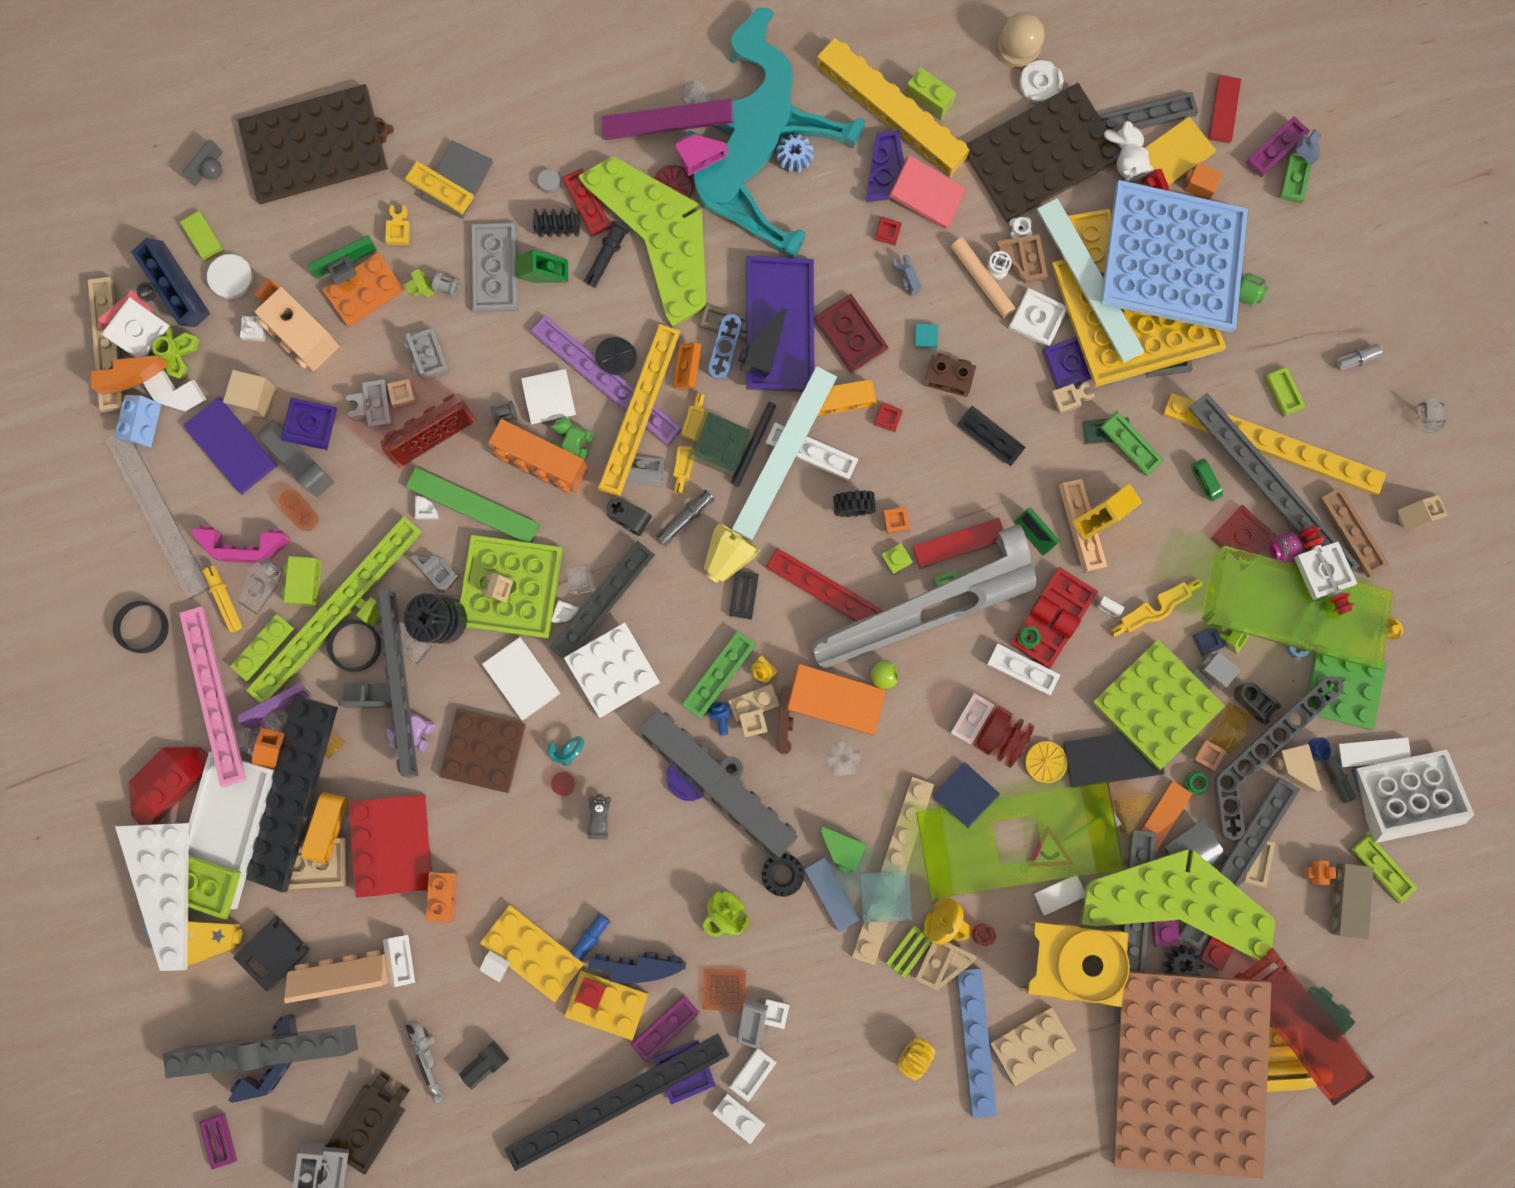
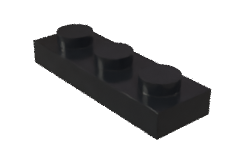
[957,406,1026,466]

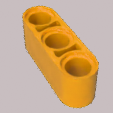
[817,380,877,416]
[301,792,348,864]

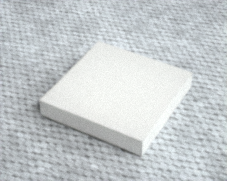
[1008,288,1067,347]
[101,297,169,358]

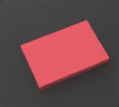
[889,155,966,229]

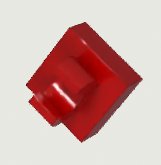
[1140,168,1170,190]

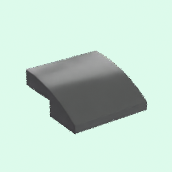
[1163,819,1227,872]

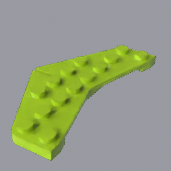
[579,157,706,328]
[1080,849,1275,962]

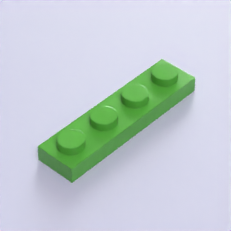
[682,631,756,719]

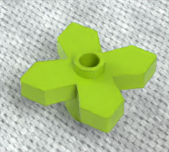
[146,326,200,380]

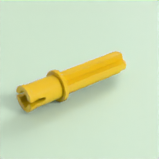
[202,566,242,633]

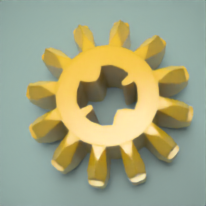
[897,1036,935,1081]

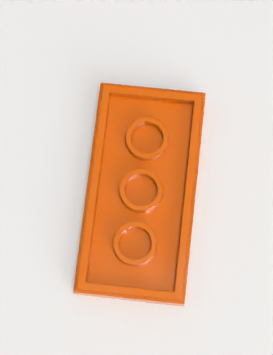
[786,664,886,735]

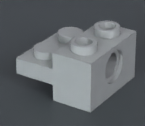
[292,1141,349,1188]

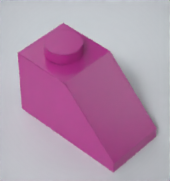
[675,134,728,176]

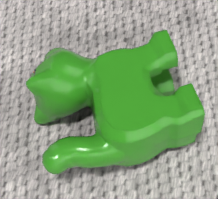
[550,416,594,460]

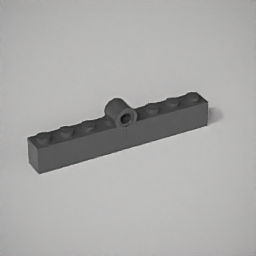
[638,709,798,862]
[163,1025,358,1078]

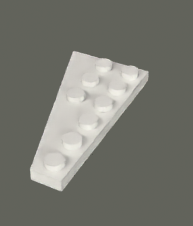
[115,823,189,971]

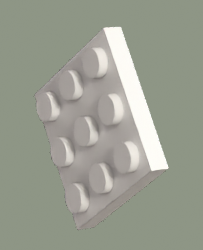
[564,622,660,718]

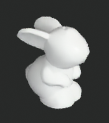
[1104,121,1154,182]

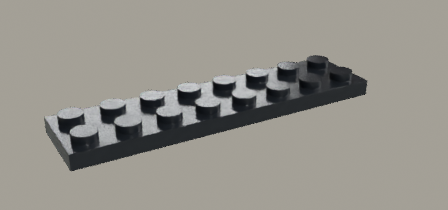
[246,694,338,892]

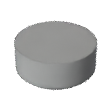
[537,169,561,193]

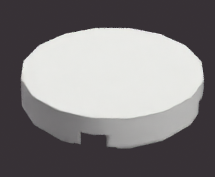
[1019,60,1064,104]
[207,254,254,300]

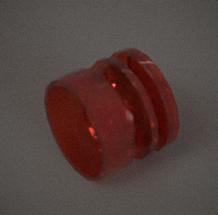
[974,705,1034,768]

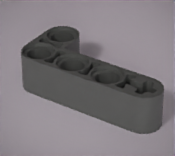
[256,420,334,498]

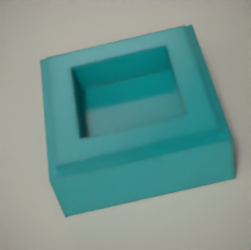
[914,323,939,349]

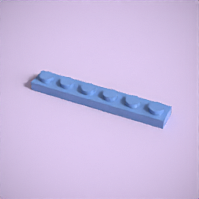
[957,968,997,1118]

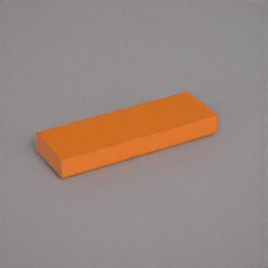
[1140,781,1192,853]

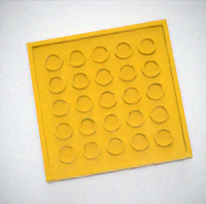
[1051,259,1226,387]

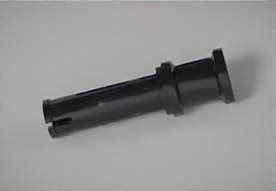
[583,221,630,288]

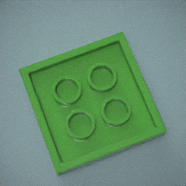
[1306,645,1387,730]

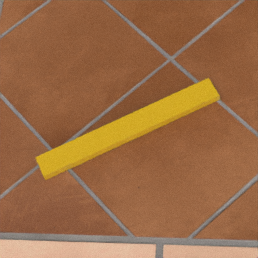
[598,324,680,497]

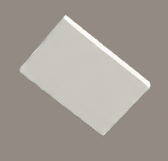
[482,637,561,721]

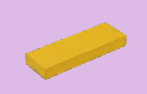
[405,161,474,215]

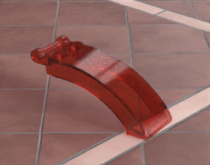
[1234,948,1374,1106]

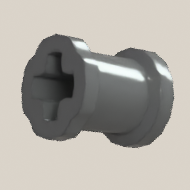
[490,400,518,426]

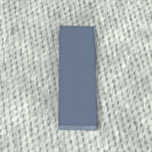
[804,857,860,932]

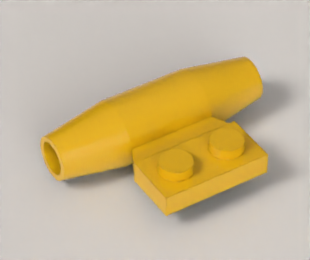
[1267,1025,1333,1092]

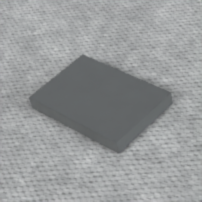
[422,140,493,219]

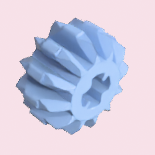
[776,134,814,173]

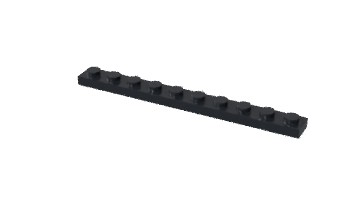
[504,1033,730,1171]

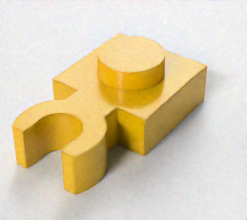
[385,205,410,245]

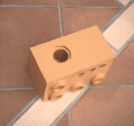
[255,287,340,372]

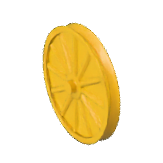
[1025,741,1068,784]

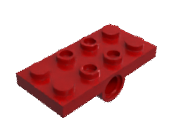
[1009,567,1098,669]

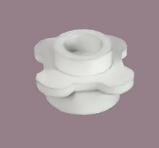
[1009,217,1033,239]

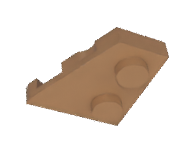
[996,234,1048,283]

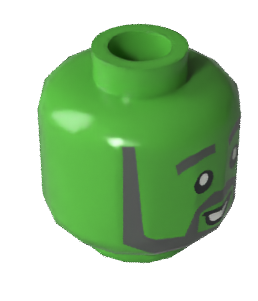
[1239,273,1268,306]

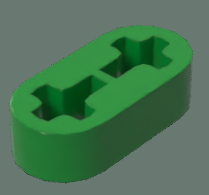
[1191,458,1223,502]

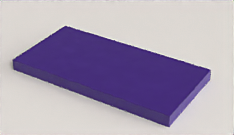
[746,256,814,392]

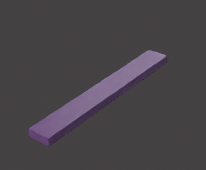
[530,314,682,446]

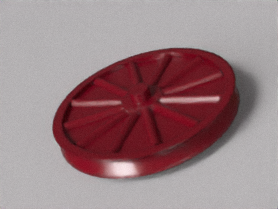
[654,165,693,198]

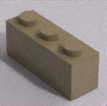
[1329,863,1374,939]

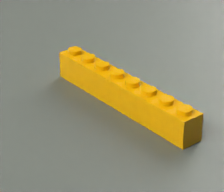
[816,38,969,177]

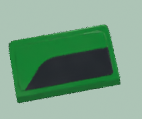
[1014,507,1060,555]

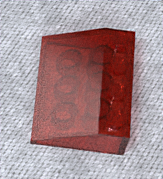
[380,393,477,468]

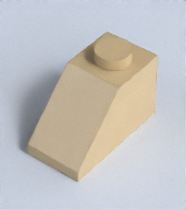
[1397,495,1448,532]
[1274,744,1322,792]

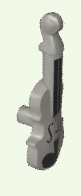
[403,1020,443,1103]

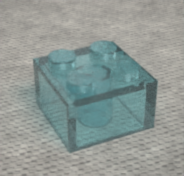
[859,871,912,923]

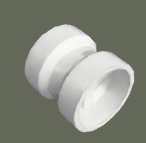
[986,251,1012,280]

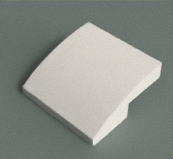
[521,369,576,424]

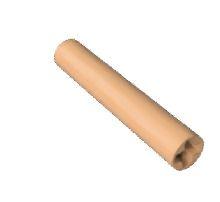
[951,237,1016,318]

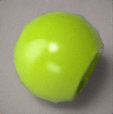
[870,660,898,689]

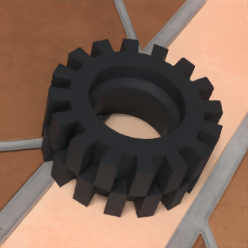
[833,490,876,517]
[761,854,804,897]

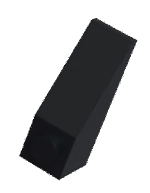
[738,308,787,379]

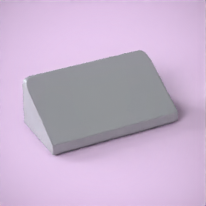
[626,455,665,487]

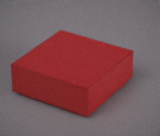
[874,217,902,246]
[874,403,903,432]

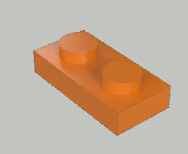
[673,342,701,390]

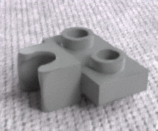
[346,379,392,429]

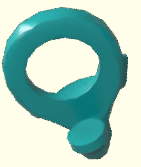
[547,736,584,766]

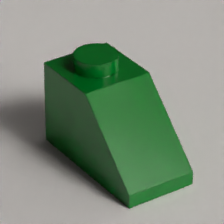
[516,249,568,283]

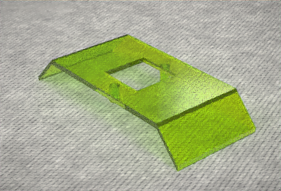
[916,782,1125,900]

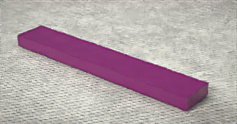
[602,99,733,140]

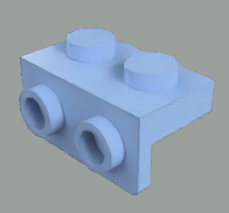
[114,395,161,448]

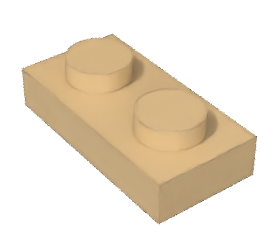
[728,684,780,723]

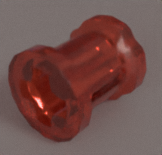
[972,923,996,946]

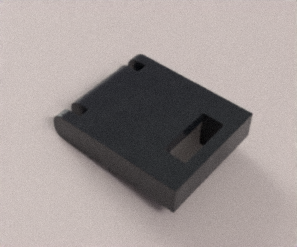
[233,916,310,992]

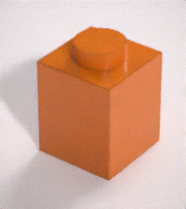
[1184,163,1223,200]
[251,727,285,769]

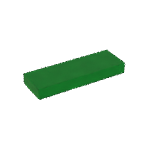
[308,235,377,279]

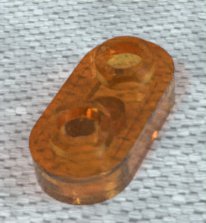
[279,490,319,531]

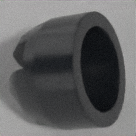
[137,282,156,302]

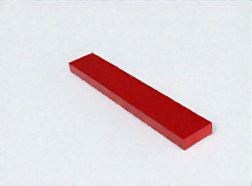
[765,548,883,622]

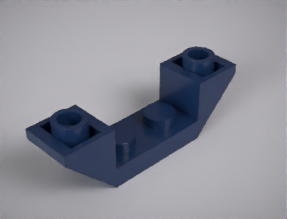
[228,1014,298,1103]

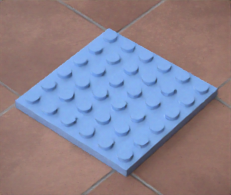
[1101,180,1248,333]

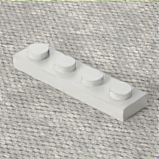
[766,422,858,481]

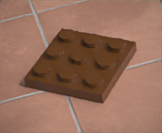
[439,709,526,793]

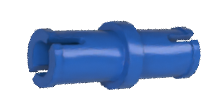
[570,913,611,961]

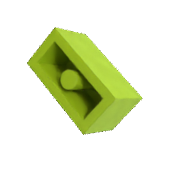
[905,67,957,120]
[281,556,322,607]

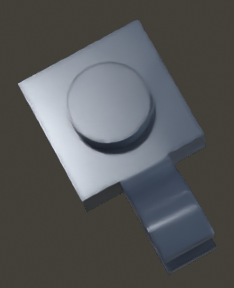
[1296,129,1322,165]
[892,254,921,296]

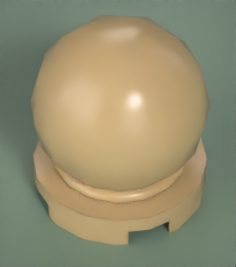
[997,13,1045,68]

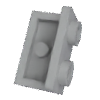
[404,327,450,380]

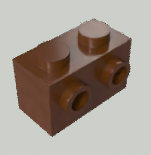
[923,353,976,397]

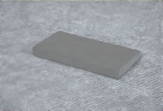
[471,222,519,313]

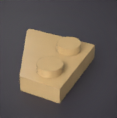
[915,942,978,991]

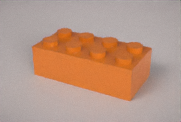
[488,419,588,493]

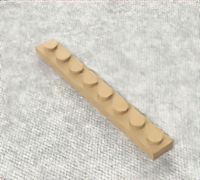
[852,777,934,966]

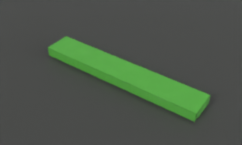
[406,467,540,543]

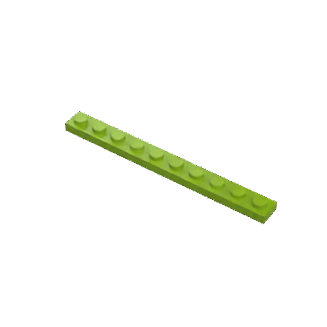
[246,516,423,703]

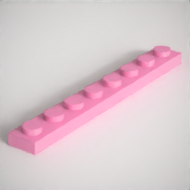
[179,606,246,788]

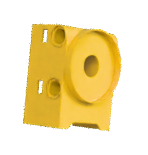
[1021,920,1130,1007]

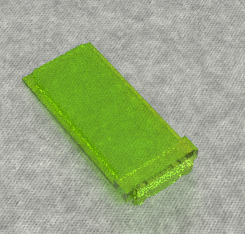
[1201,546,1393,670]

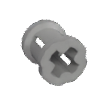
[432,271,461,298]

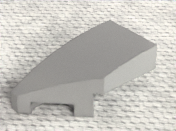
[411,556,459,592]

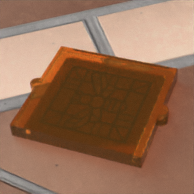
[701,969,748,1011]

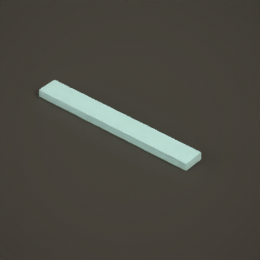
[1037,198,1144,363]
[732,366,837,540]

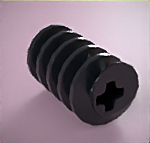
[533,208,580,237]

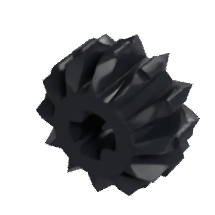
[1162,944,1204,976]

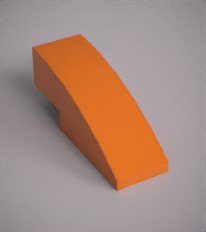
[91,356,168,395]

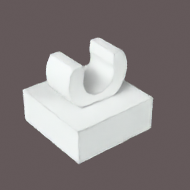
[240,316,266,341]

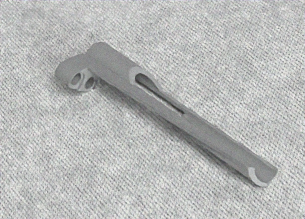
[812,524,1036,668]

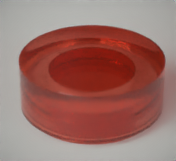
[551,772,575,796]

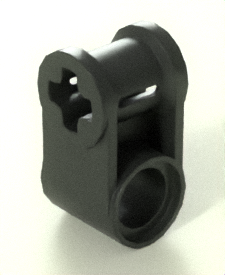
[607,498,652,536]
[1234,683,1282,725]

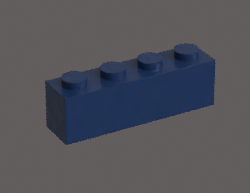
[131,238,210,327]

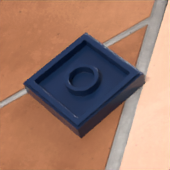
[933,762,1000,829]

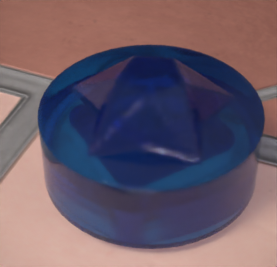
[1308,737,1331,761]

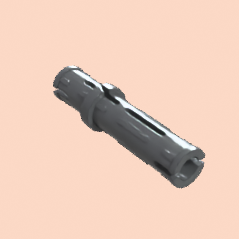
[655,489,715,547]

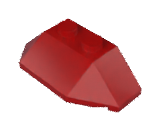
[129,747,208,825]

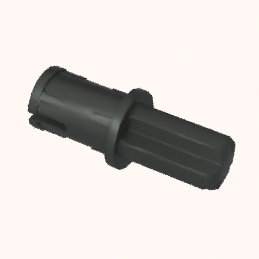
[1322,756,1355,803]

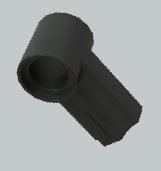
[459,1041,509,1090]

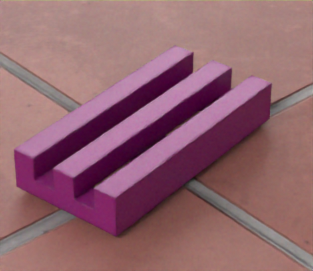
[199,1113,237,1170]

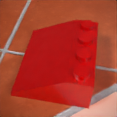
[349,795,431,898]

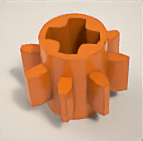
[1305,860,1336,885]

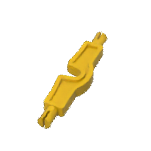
[673,393,705,494]
[1110,578,1203,638]

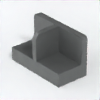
[339,683,392,708]

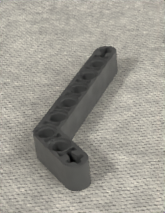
[1214,676,1344,840]

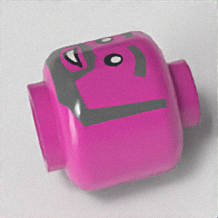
[1268,532,1305,565]

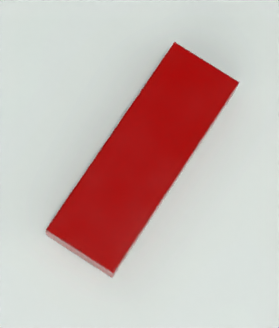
[1208,75,1241,143]
[562,168,611,237]

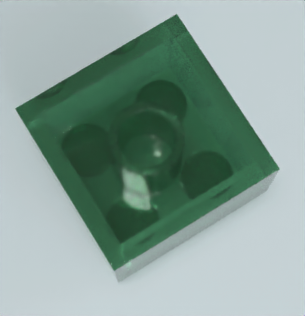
[687,412,751,476]

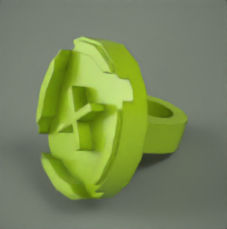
[703,891,750,937]

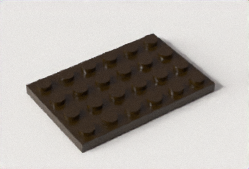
[966,82,1120,223]
[237,84,388,204]

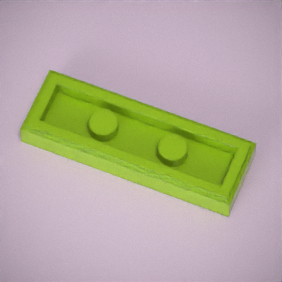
[1349,834,1418,903]

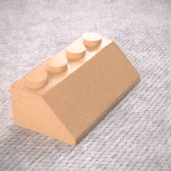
[284,950,389,1003]

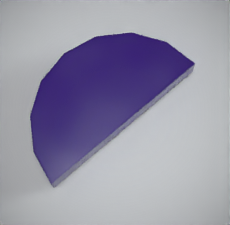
[666,765,703,801]

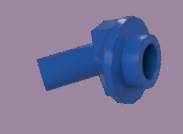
[708,702,731,736]

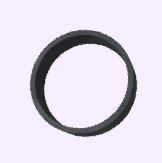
[113,601,169,653]
[327,620,381,672]

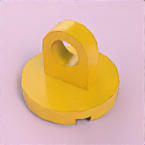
[924,898,971,945]

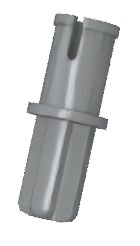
[1336,344,1383,371]

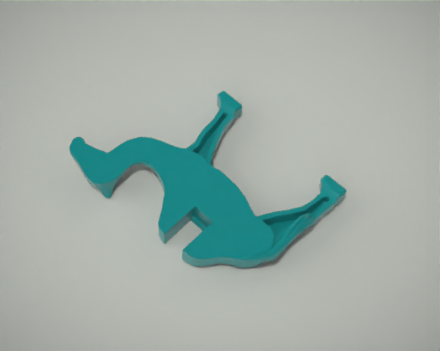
[687,8,866,258]

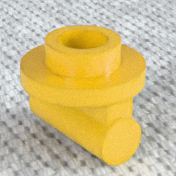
[1374,617,1403,639]
[751,656,779,683]

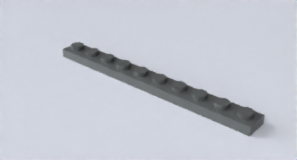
[1188,393,1360,572]

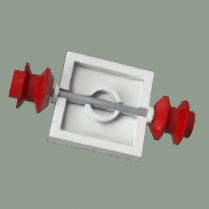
[1294,525,1357,616]

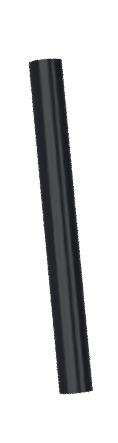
[731,402,776,487]

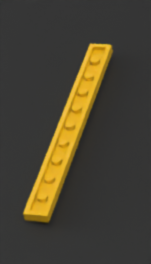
[1162,393,1386,496]

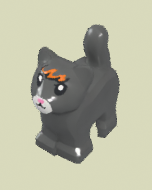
[588,794,611,839]

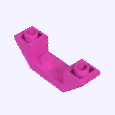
[191,526,290,564]

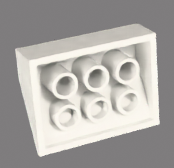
[1356,750,1474,843]

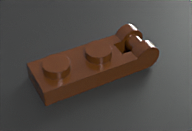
[777,687,793,755]

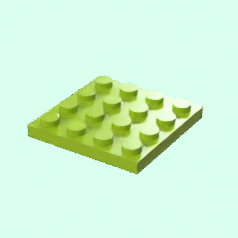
[460,535,563,639]
[1092,639,1225,771]

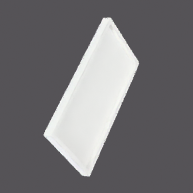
[189,751,275,909]

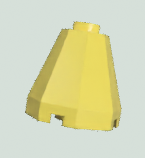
[704,523,760,583]

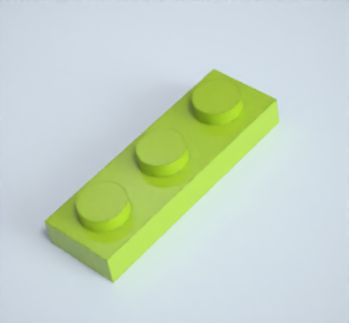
[230,614,296,682]

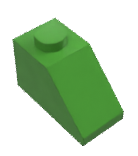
[820,826,866,874]

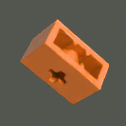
[426,872,458,922]

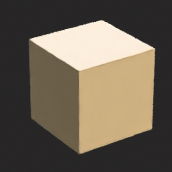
[223,370,275,419]

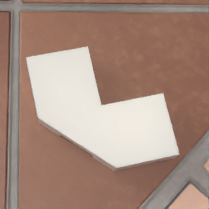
[143,370,207,411]

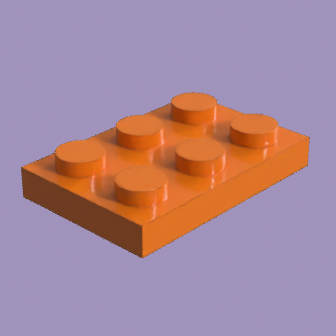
[322,252,405,327]

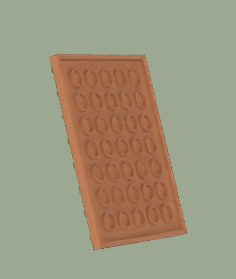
[1114,971,1271,1179]

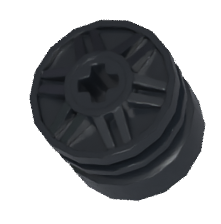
[404,593,467,644]

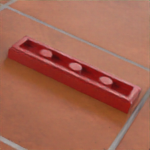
[912,518,1004,569]

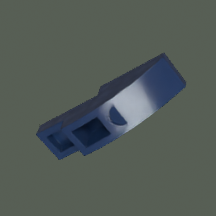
[588,952,686,983]

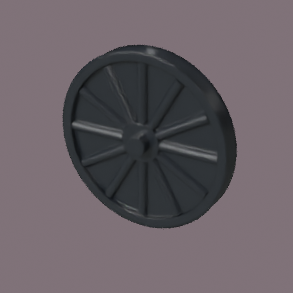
[596,337,637,375]

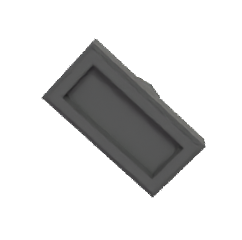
[182,139,223,187]

